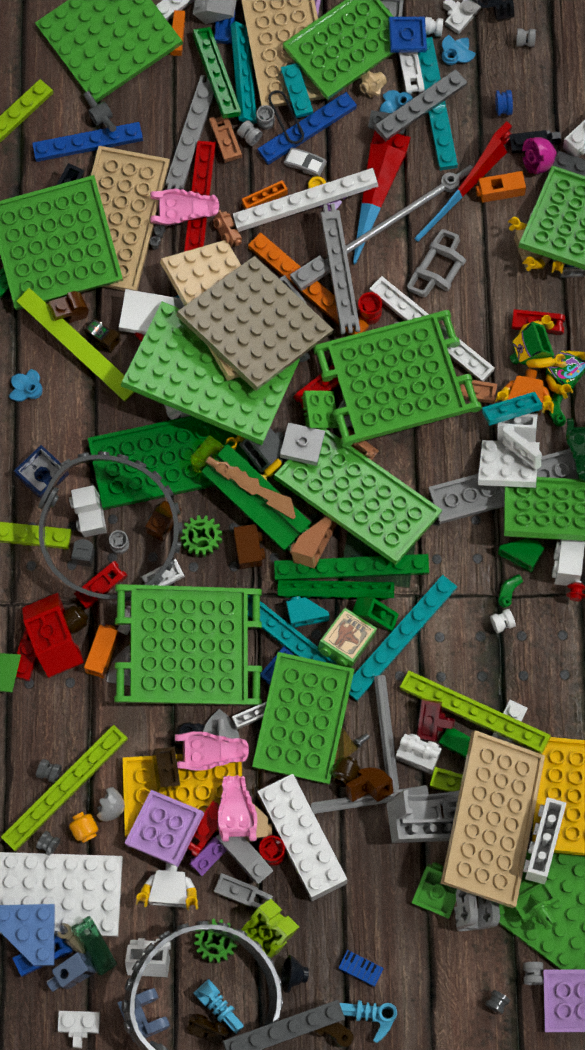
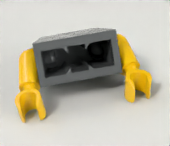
[226,428,284,480]

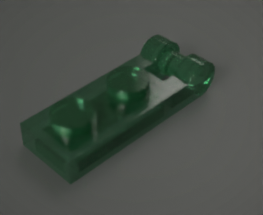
[71,916,118,975]

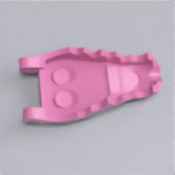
[150,188,219,226]
[175,731,249,771]
[218,775,257,842]

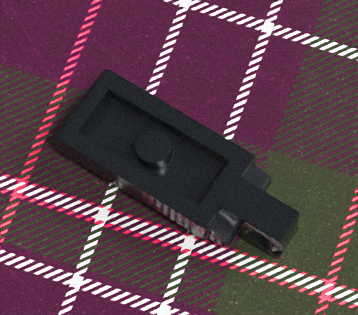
[509,130,561,154]

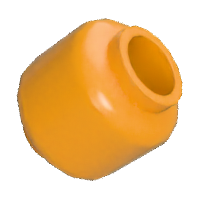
[69,812,99,843]

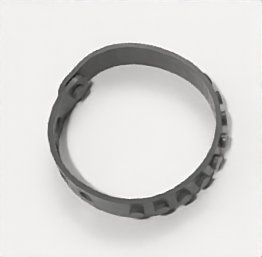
[38,451,183,602]
[121,921,283,1050]

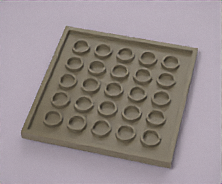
[176,256,334,391]

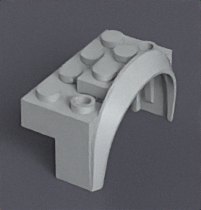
[387,790,460,843]

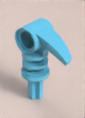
[193,979,244,1033]
[340,1000,397,1043]

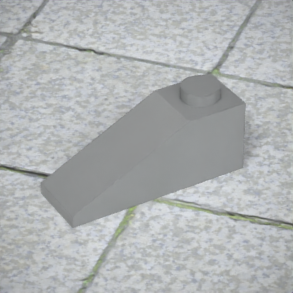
[216,833,273,884]

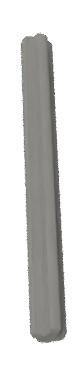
[374,675,399,790]
[311,785,429,814]

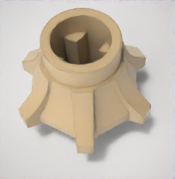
[359,71,387,98]

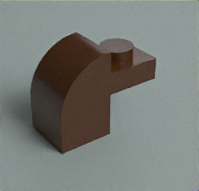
[48,291,89,323]
[346,767,394,802]

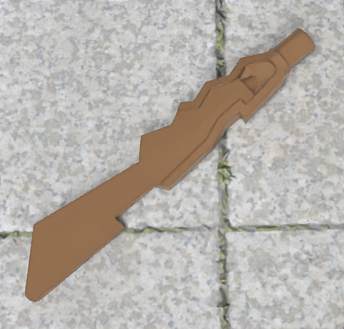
[206,456,296,519]

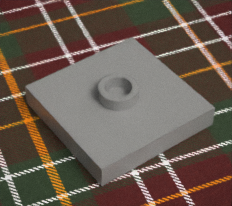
[280,423,325,466]

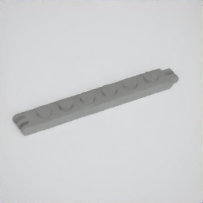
[165,75,214,190]
[320,203,360,334]

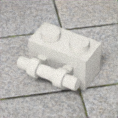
[497,413,538,442]
[396,734,441,774]
[125,938,171,977]

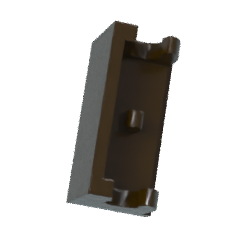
[152,747,180,793]

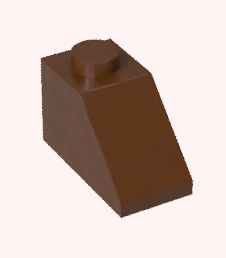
[145,501,182,542]

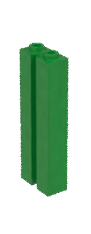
[201,444,311,552]

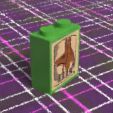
[317,608,377,668]

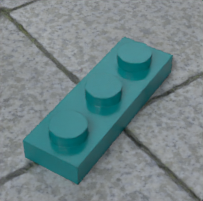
[281,63,313,118]
[482,392,542,426]

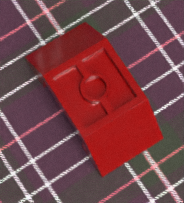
[22,592,84,678]

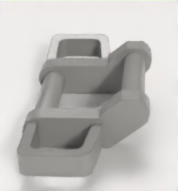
[407,229,466,297]

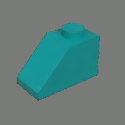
[286,596,329,628]

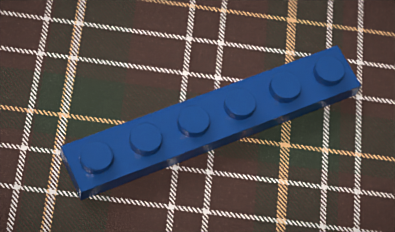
[258,92,357,165]
[32,122,143,162]

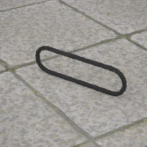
[268,90,304,144]

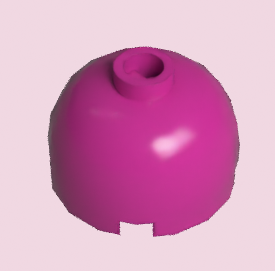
[522,137,556,174]

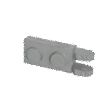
[214,873,273,909]

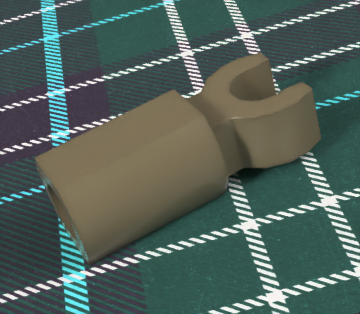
[54,923,89,954]

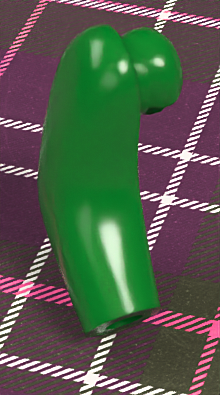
[548,393,566,427]
[498,574,523,608]

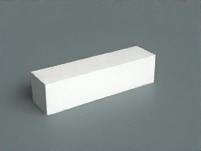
[232,702,266,729]

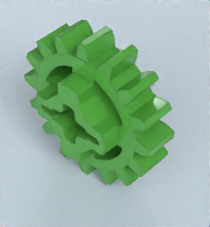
[181,515,222,557]
[194,919,238,964]

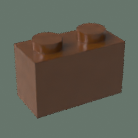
[233,524,266,569]

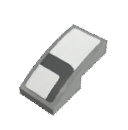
[284,147,327,177]

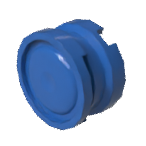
[495,90,513,116]

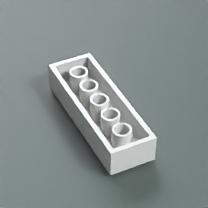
[257,774,348,902]

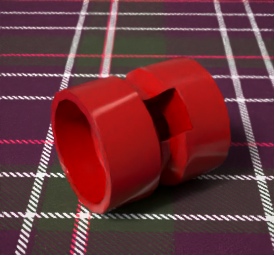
[358,292,382,325]
[259,835,285,867]

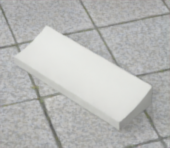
[119,289,184,335]

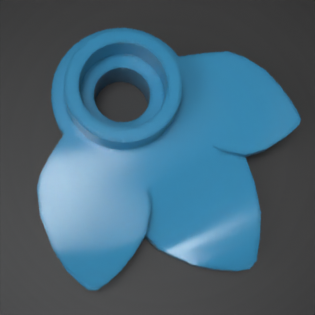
[442,35,476,65]
[380,90,413,113]
[9,369,43,402]

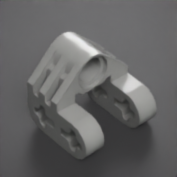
[454,889,500,931]

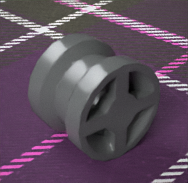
[36,831,60,856]
[485,990,511,1015]

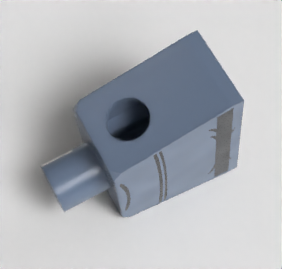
[47,952,97,991]

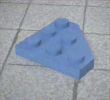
[0,904,55,966]

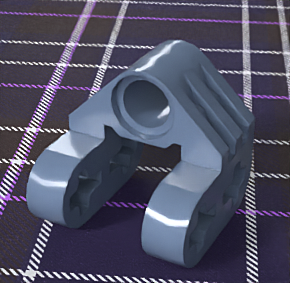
[117,988,170,1042]

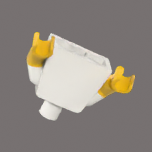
[136,862,198,910]

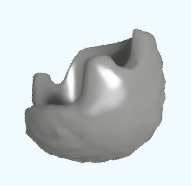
[97,787,125,822]

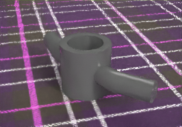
[83,91,116,132]

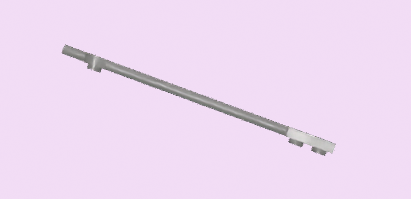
[290,165,473,291]

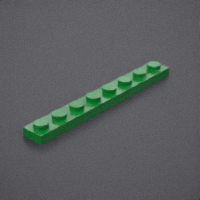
[274,554,429,581]

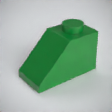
[498,539,544,573]
[353,597,399,632]

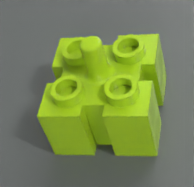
[241,899,299,958]

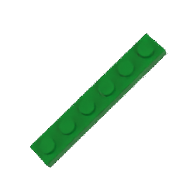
[193,27,241,119]
[278,580,394,600]

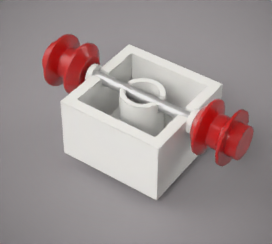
[552,540,585,602]

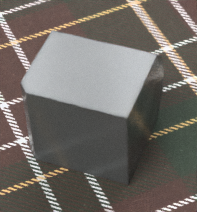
[71,539,95,567]

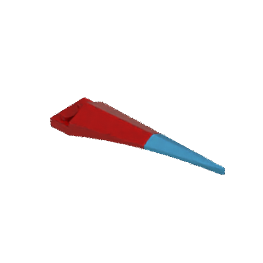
[414,121,512,241]
[353,131,411,265]

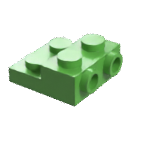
[412,862,457,919]

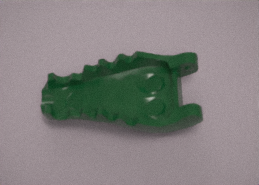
[566,418,585,481]

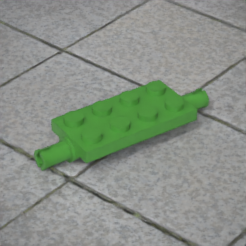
[515,851,559,930]

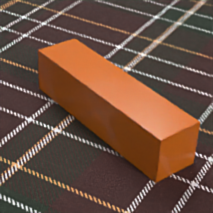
[170,10,186,56]
[241,180,288,209]

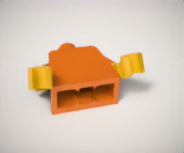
[495,369,554,416]

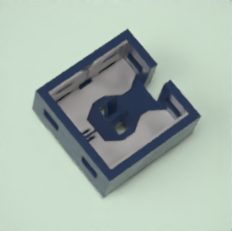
[14,445,69,499]

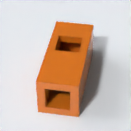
[476,171,526,203]
[84,624,119,678]

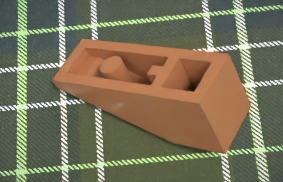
[290,516,337,568]

